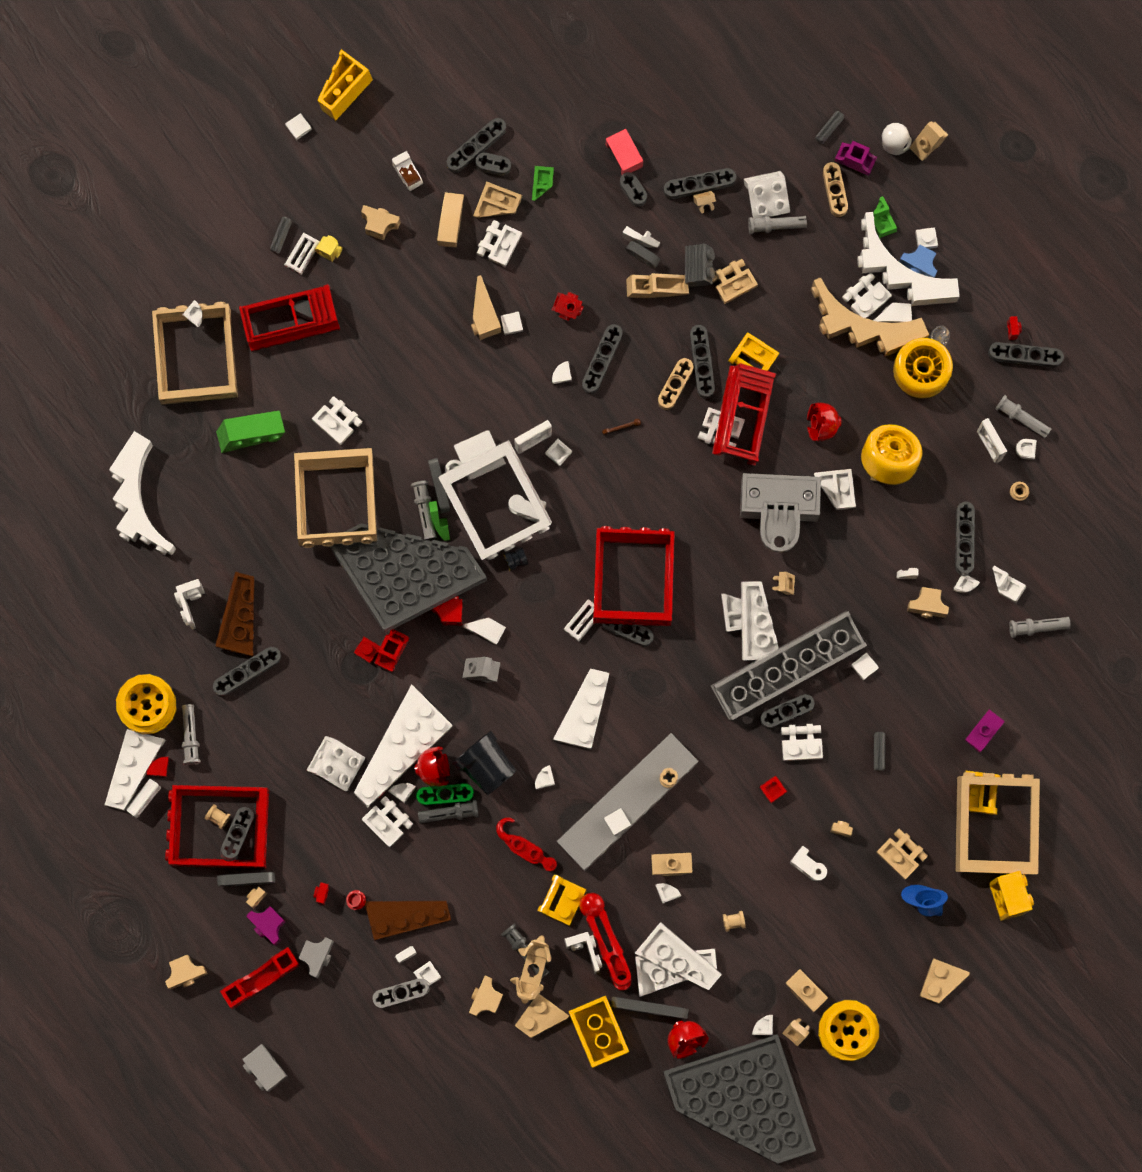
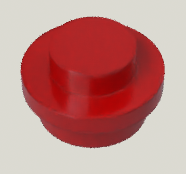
[346,890,366,910]

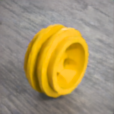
[116,674,176,734]
[818,1000,879,1061]

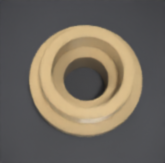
[1010,482,1029,501]

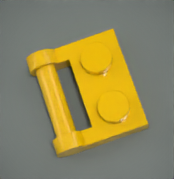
[728,332,779,371]
[965,771,1000,815]
[537,875,586,926]

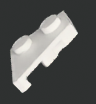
[721,593,742,631]

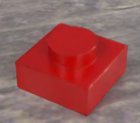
[1007,316,1022,340]
[354,636,380,664]
[759,776,787,804]
[313,882,330,905]

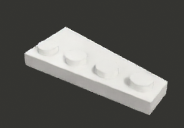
[741,581,778,660]
[553,669,609,749]
[105,729,166,811]
[635,922,722,990]
[635,949,717,997]

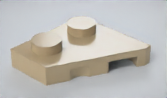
[473,182,522,218]
[919,959,970,1004]
[515,994,569,1038]

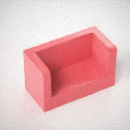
[605,129,643,175]

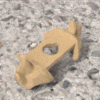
[510,935,552,1004]

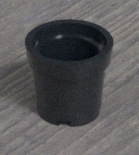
[452,731,517,795]

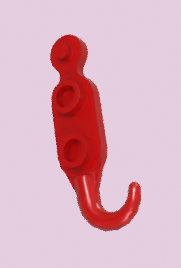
[496,818,557,871]

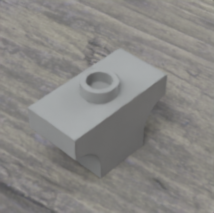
[462,657,500,683]
[298,937,334,979]

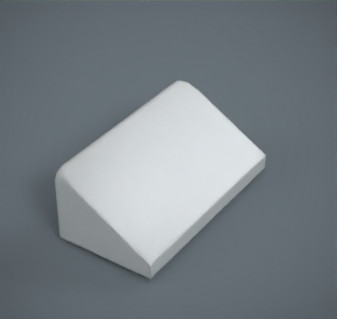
[126,779,161,818]

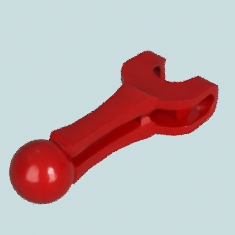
[579,893,632,991]

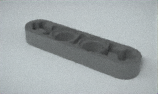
[447,118,506,173]
[664,168,736,199]
[582,324,622,394]
[690,325,715,399]
[988,342,1064,367]
[955,501,975,576]
[213,647,281,696]
[610,997,689,1019]

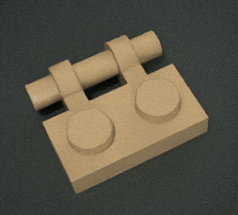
[712,259,758,304]
[876,829,928,880]

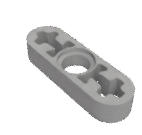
[373,978,430,1008]

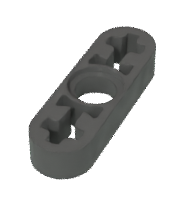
[428,458,451,513]
[600,623,654,647]
[760,694,814,729]
[220,807,254,861]
[217,872,275,887]

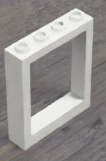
[438,440,552,561]

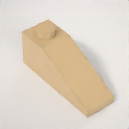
[471,275,501,340]

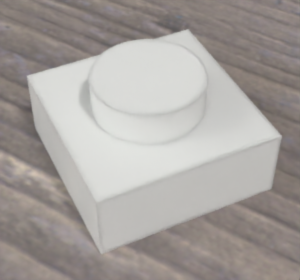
[915,227,938,249]

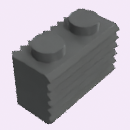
[685,243,715,287]

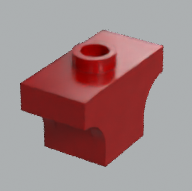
[374,629,410,673]

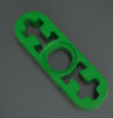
[417,784,474,806]

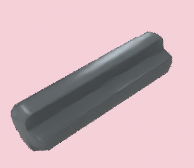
[815,111,844,144]
[270,217,292,253]
[874,732,885,771]

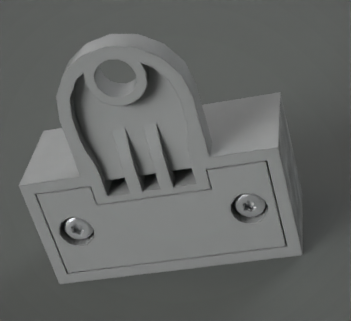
[740,473,821,553]

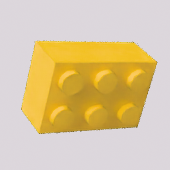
[989,871,1034,921]
[568,996,629,1068]

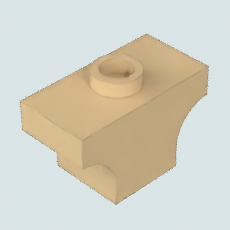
[909,121,948,161]
[361,205,401,240]
[907,587,949,618]
[651,853,692,876]
[165,955,207,990]
[785,969,828,1012]
[469,976,503,1017]

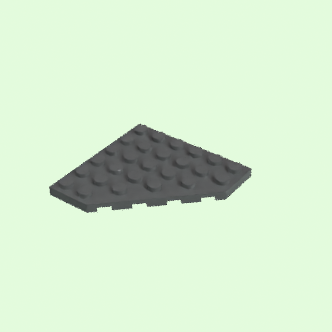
[329,523,487,634]
[663,1034,816,1163]

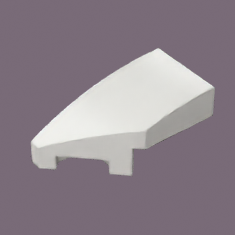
[622,226,660,248]

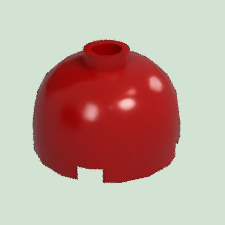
[807,403,842,441]
[415,746,450,786]
[668,1021,709,1059]

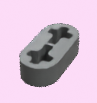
[476,153,511,176]
[620,172,647,207]
[625,241,661,269]

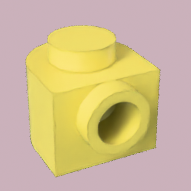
[315,235,342,262]

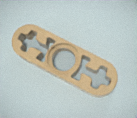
[823,162,848,217]
[658,358,693,410]

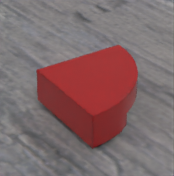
[147,757,169,777]

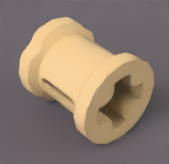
[660,768,678,788]
[205,804,231,830]
[723,911,746,932]

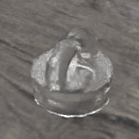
[930,325,950,346]

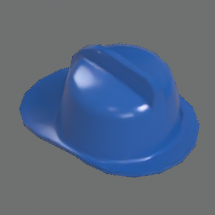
[901,885,948,917]

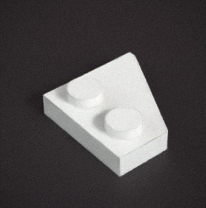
[814,469,856,510]

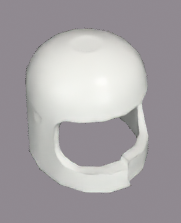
[882,123,912,155]

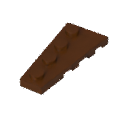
[215,572,254,657]
[365,901,452,941]

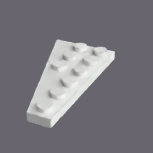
[354,684,453,808]

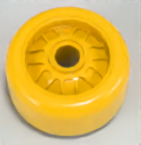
[893,338,953,398]
[861,424,922,485]

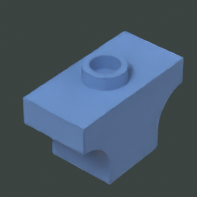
[899,245,938,278]

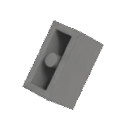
[242,1044,288,1092]

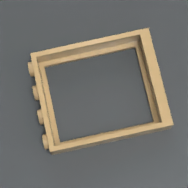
[152,302,238,405]
[294,448,377,548]
[956,772,1040,875]

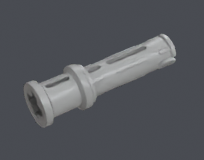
[748,216,807,234]
[995,395,1052,438]
[411,481,437,540]
[1009,617,1070,638]
[182,704,201,765]

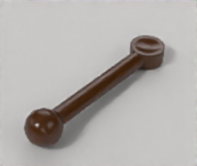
[602,419,641,435]

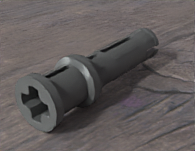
[418,800,479,824]
[501,924,549,979]

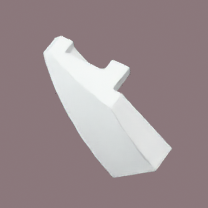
[873,303,912,323]
[993,566,1026,603]
[462,618,506,644]

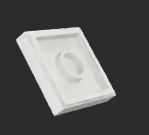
[977,418,1007,463]
[514,420,552,454]

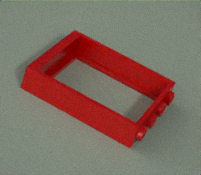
[593,526,674,626]
[165,785,269,869]

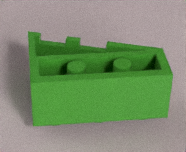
[216,411,285,453]

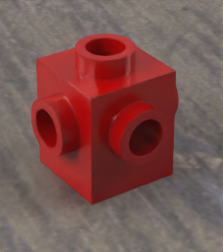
[552,292,583,321]

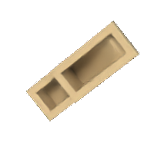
[437,192,464,247]
[626,273,689,298]

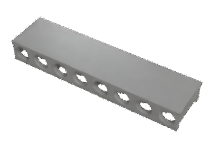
[710,611,867,720]
[557,733,698,871]

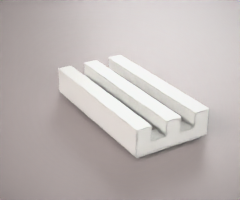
[284,233,320,275]
[564,599,594,642]

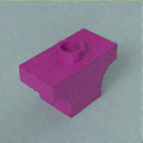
[834,141,877,176]
[964,709,1005,753]
[246,907,285,946]

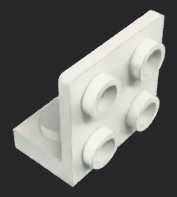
[744,171,790,219]
[454,430,506,481]
[174,579,205,629]
[307,736,365,791]
[565,932,602,974]

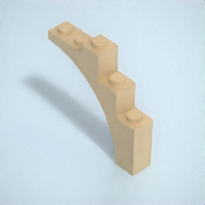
[811,278,929,357]

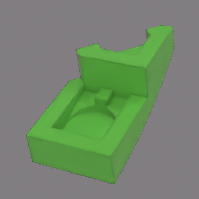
[532,166,554,201]
[873,196,897,238]
[429,501,450,541]

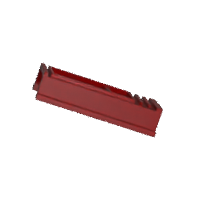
[239,284,340,351]
[712,363,776,466]

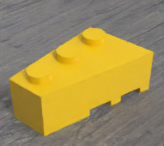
[318,49,373,121]

